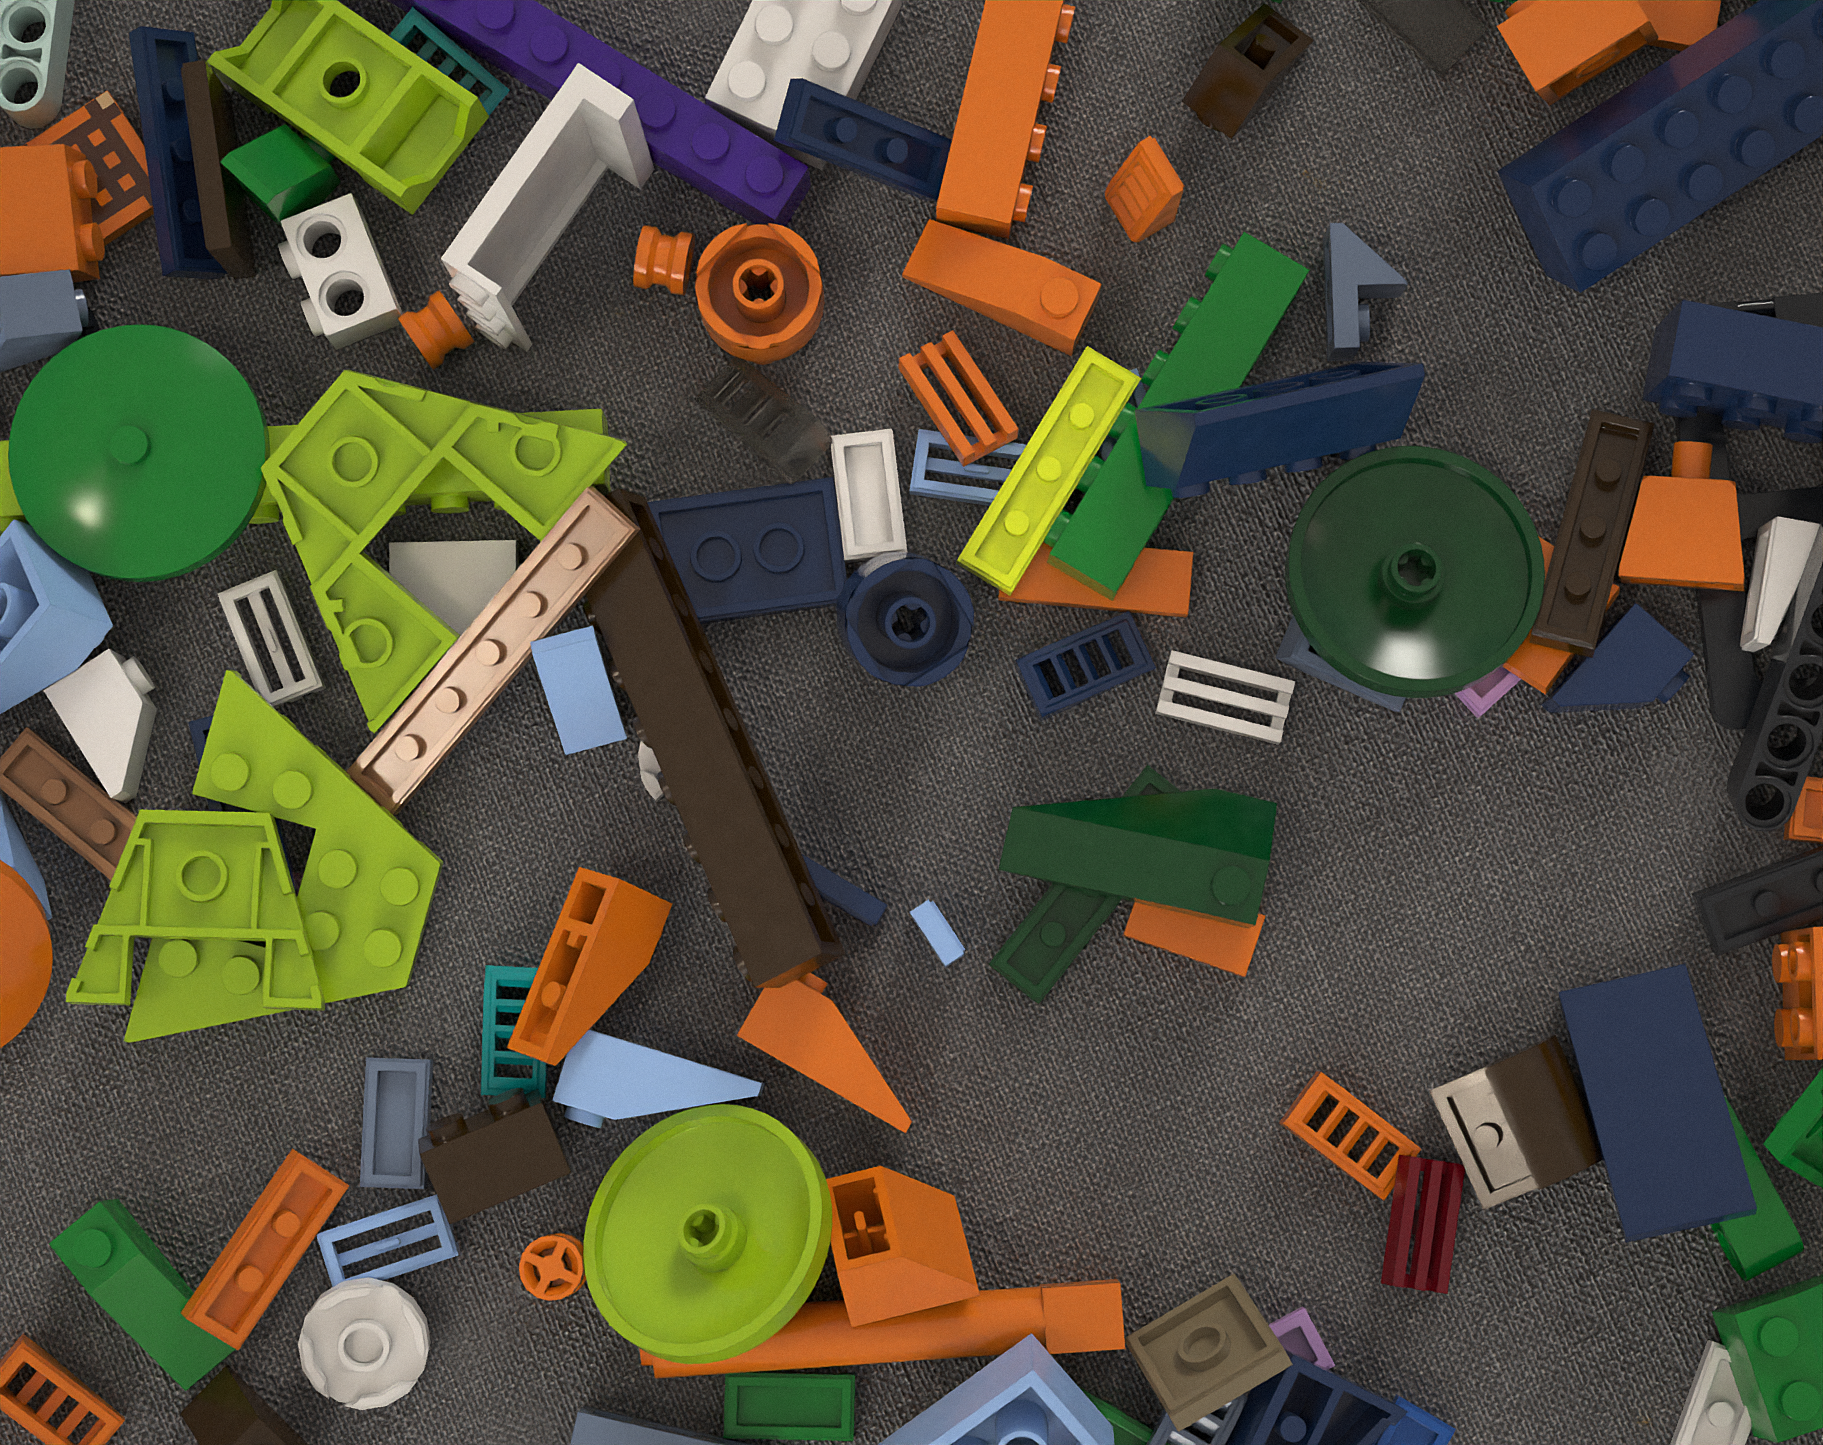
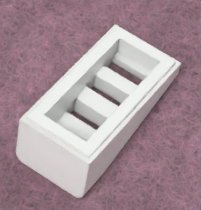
[1740,516,1820,652]

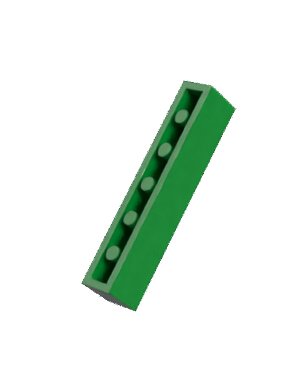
[1044,232,1310,601]

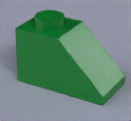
[220,124,341,230]

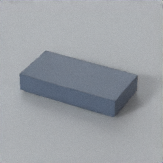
[360,1057,433,1189]

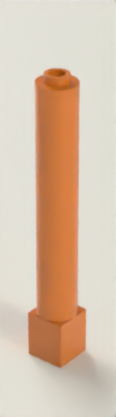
[640,1279,1125,1379]

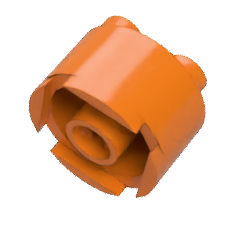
[695,223,825,365]

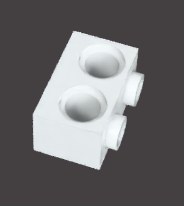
[278,193,403,350]

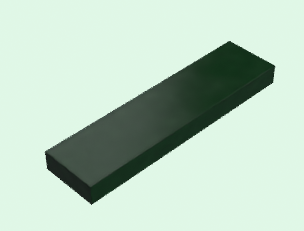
[988,765,1181,1005]

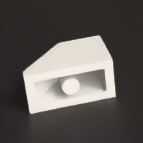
[43,649,157,803]

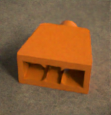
[1618,441,1745,591]

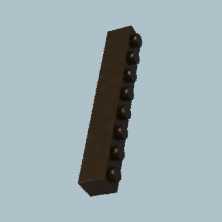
[584,488,845,988]

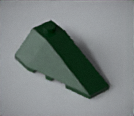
[998,789,1277,929]

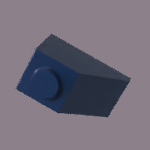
[1541,603,1694,713]

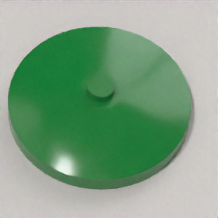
[8,324,270,582]

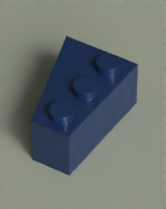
[1225,1347,1408,1445]

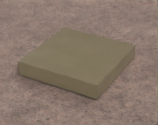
[1125,1273,1293,1432]

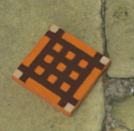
[23,90,154,246]

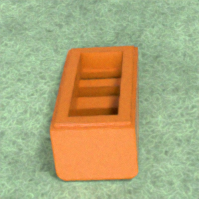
[1105,136,1184,242]
[1279,1071,1421,1201]
[0,1334,125,1445]

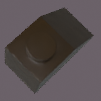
[1182,3,1314,139]
[180,1365,309,1445]

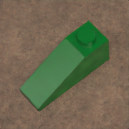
[49,1199,236,1391]

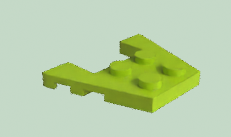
[66,809,325,1011]

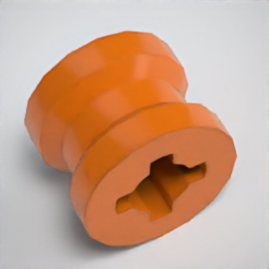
[633,225,695,296]
[398,290,475,370]
[519,1232,587,1301]

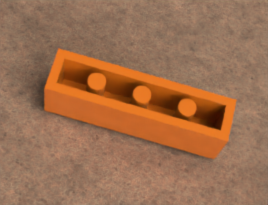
[936,0,1075,239]

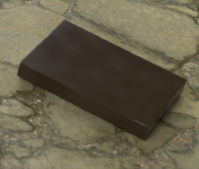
[181,60,257,280]

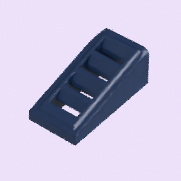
[1014,611,1156,722]

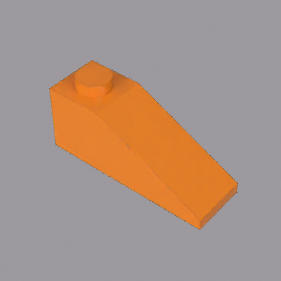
[902,219,1102,356]
[507,867,673,1066]
[737,973,912,1133]

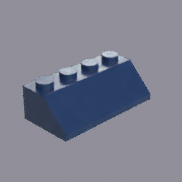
[1135,362,1425,498]

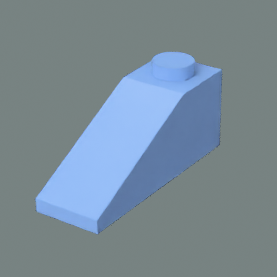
[552,1029,765,1128]

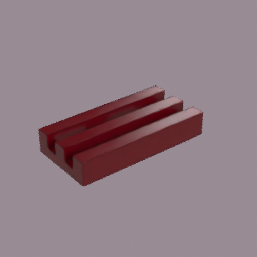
[1381,1154,1465,1294]

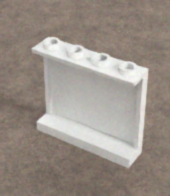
[441,63,654,352]

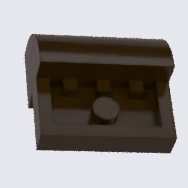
[1430,1035,1603,1210]

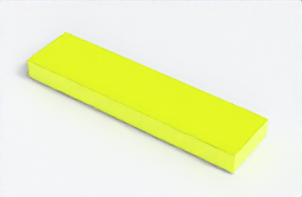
[956,346,1141,596]

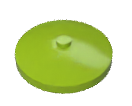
[583,1104,832,1364]

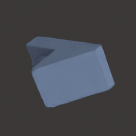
[1323,223,1408,361]

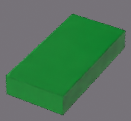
[724,1371,855,1441]

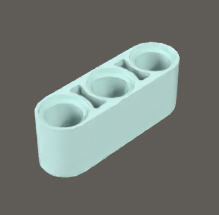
[0,0,75,129]

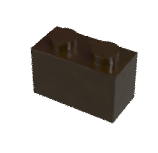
[418,1088,571,1224]

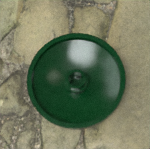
[1285,446,1545,698]

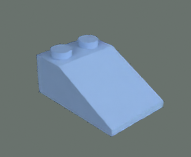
[0,519,113,714]

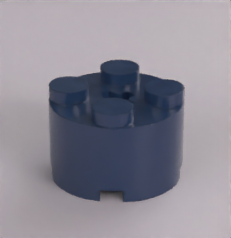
[836,552,974,687]

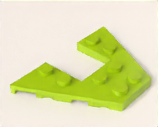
[261,370,628,734]
[124,670,443,1043]

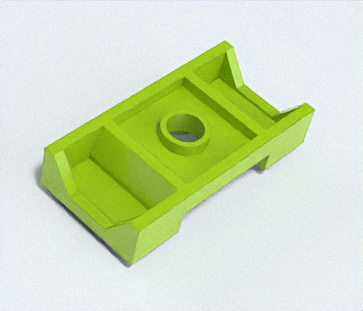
[207,0,489,215]

